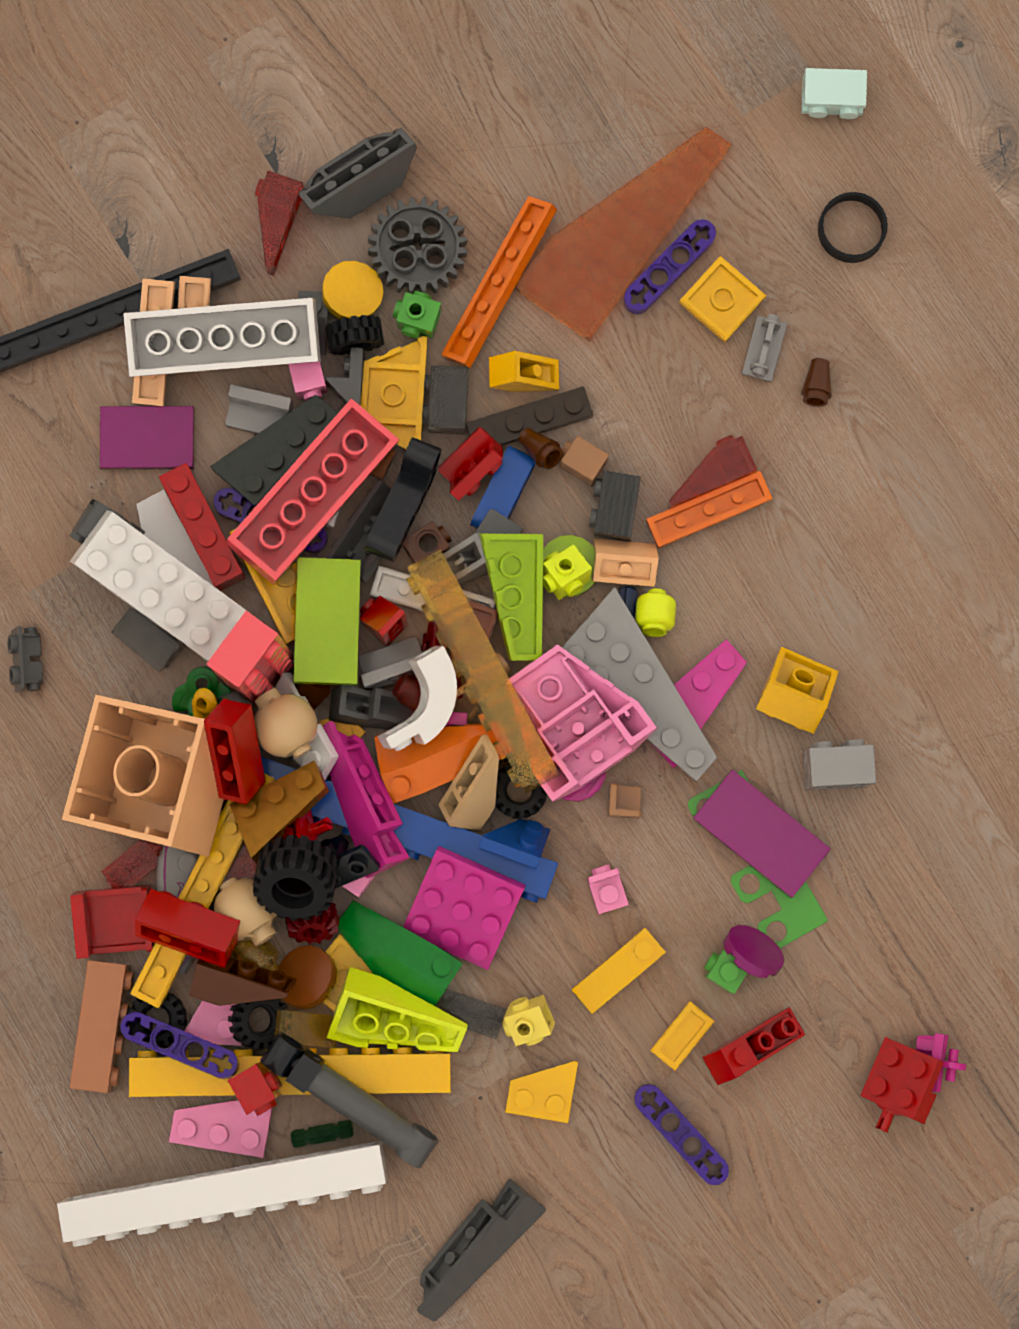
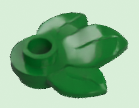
[172,667,232,716]

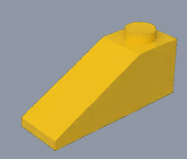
[572,928,666,1014]

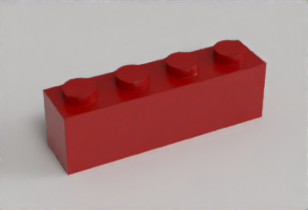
[159,463,246,591]

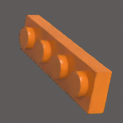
[646,471,773,549]

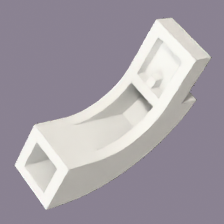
[378,646,457,751]

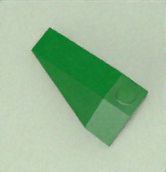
[338,900,463,1006]

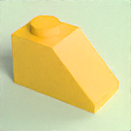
[489,351,559,392]

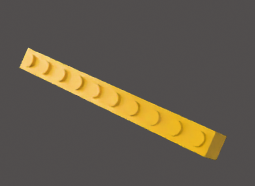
[129,1047,451,1097]

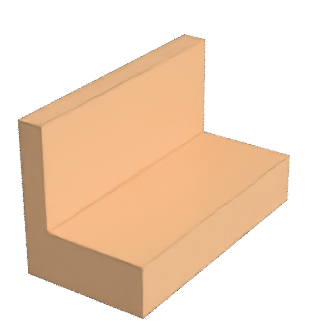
[592,538,659,587]

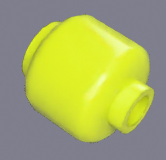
[635,588,676,637]

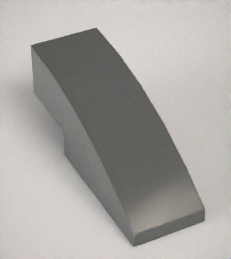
[329,685,420,730]

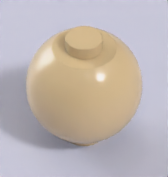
[254,688,318,759]
[214,876,277,947]

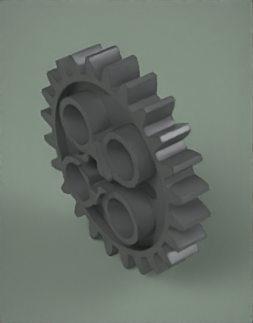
[368,197,467,294]

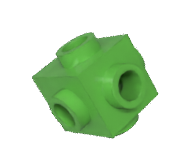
[393,291,442,339]

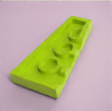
[479,533,543,661]

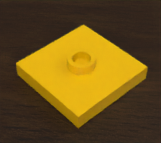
[679,256,767,343]

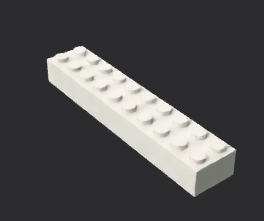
[57,1141,389,1247]

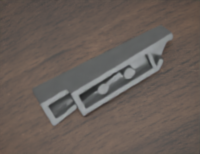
[417,1179,546,1321]

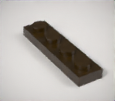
[466,386,593,446]

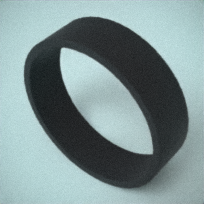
[818,192,888,263]

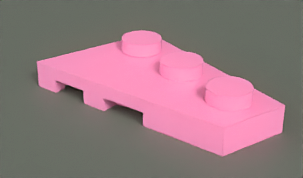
[169,1100,273,1158]

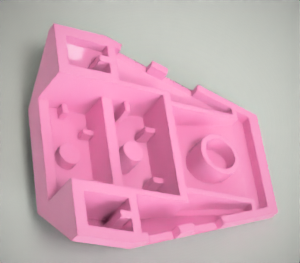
[506,645,657,802]

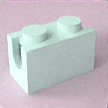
[801,68,867,119]

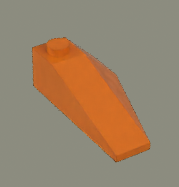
[374,723,514,804]

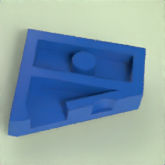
[478,819,550,868]

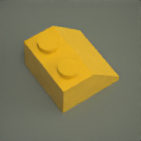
[756,647,839,734]

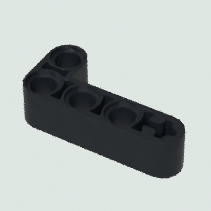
[364,437,442,562]

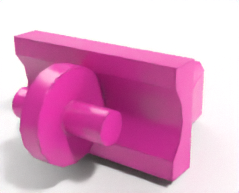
[916,1033,966,1092]

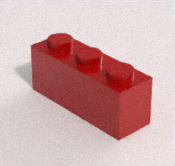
[204,699,266,804]
[135,889,241,968]

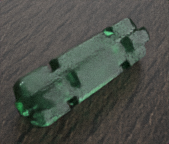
[291,1120,354,1148]

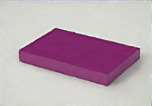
[100,406,195,470]

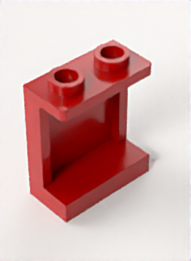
[70,884,155,959]

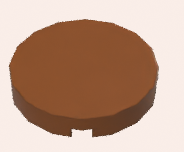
[277,945,337,1009]

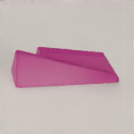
[323,721,409,878]

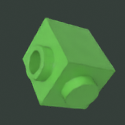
[704,950,747,994]

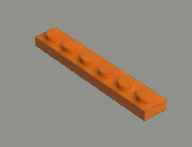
[441,196,557,369]

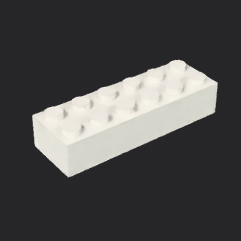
[123,298,321,377]
[69,510,246,662]

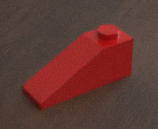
[359,596,408,647]

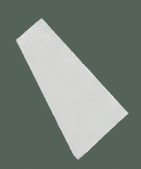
[136,490,214,586]

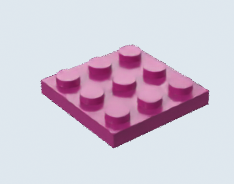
[403,846,526,970]

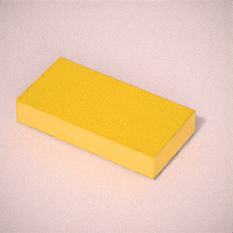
[650,1001,715,1071]

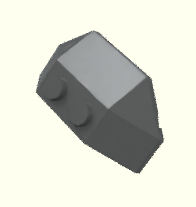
[298,128,417,219]

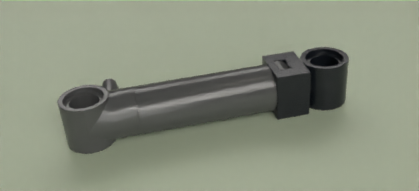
[260,1032,439,1168]

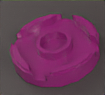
[723,925,784,978]

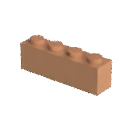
[69,960,134,1093]

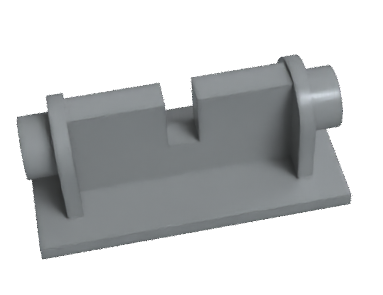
[742,314,787,382]

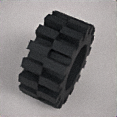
[325,315,384,355]
[495,761,547,819]
[128,993,187,1048]
[228,998,291,1050]

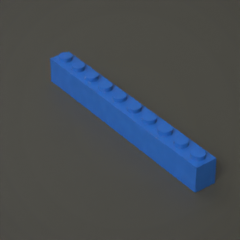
[261,756,558,903]

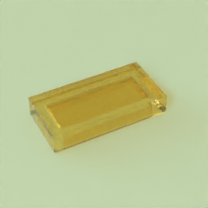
[274,1009,336,1048]

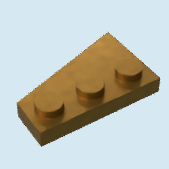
[229,761,329,862]

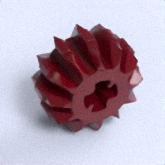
[285,902,339,945]

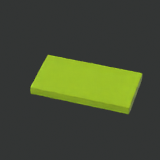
[293,557,361,686]

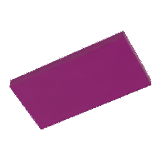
[693,769,831,898]

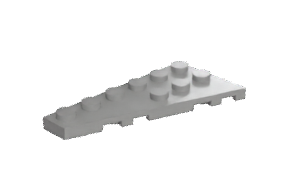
[562,587,717,782]

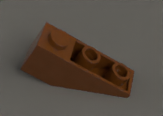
[189,957,297,1006]

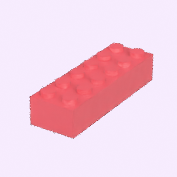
[226,398,399,585]
[206,610,294,707]

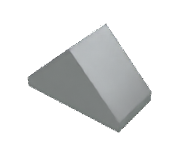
[430,532,487,590]

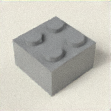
[802,739,876,791]

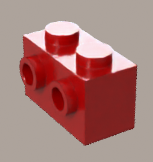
[227,1062,282,1116]

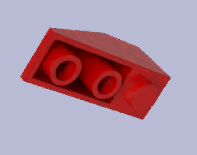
[702,1007,805,1085]

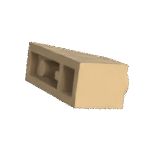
[438,734,499,831]

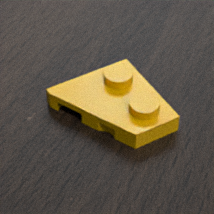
[505,1061,578,1123]

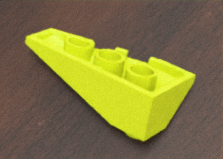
[327,967,468,1052]

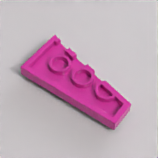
[653,639,747,768]

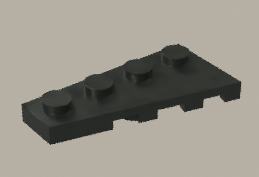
[210,395,338,507]

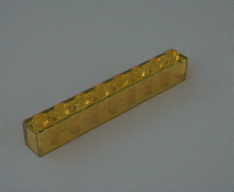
[406,549,560,793]

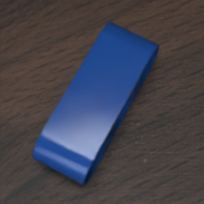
[470,445,536,529]

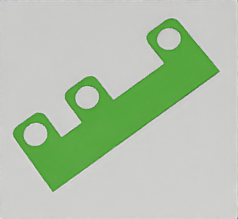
[688,770,828,948]

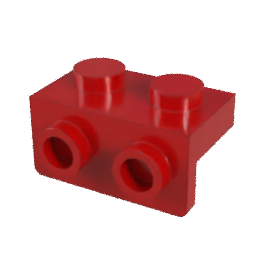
[438,427,503,501]

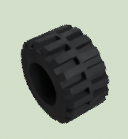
[253,835,338,921]

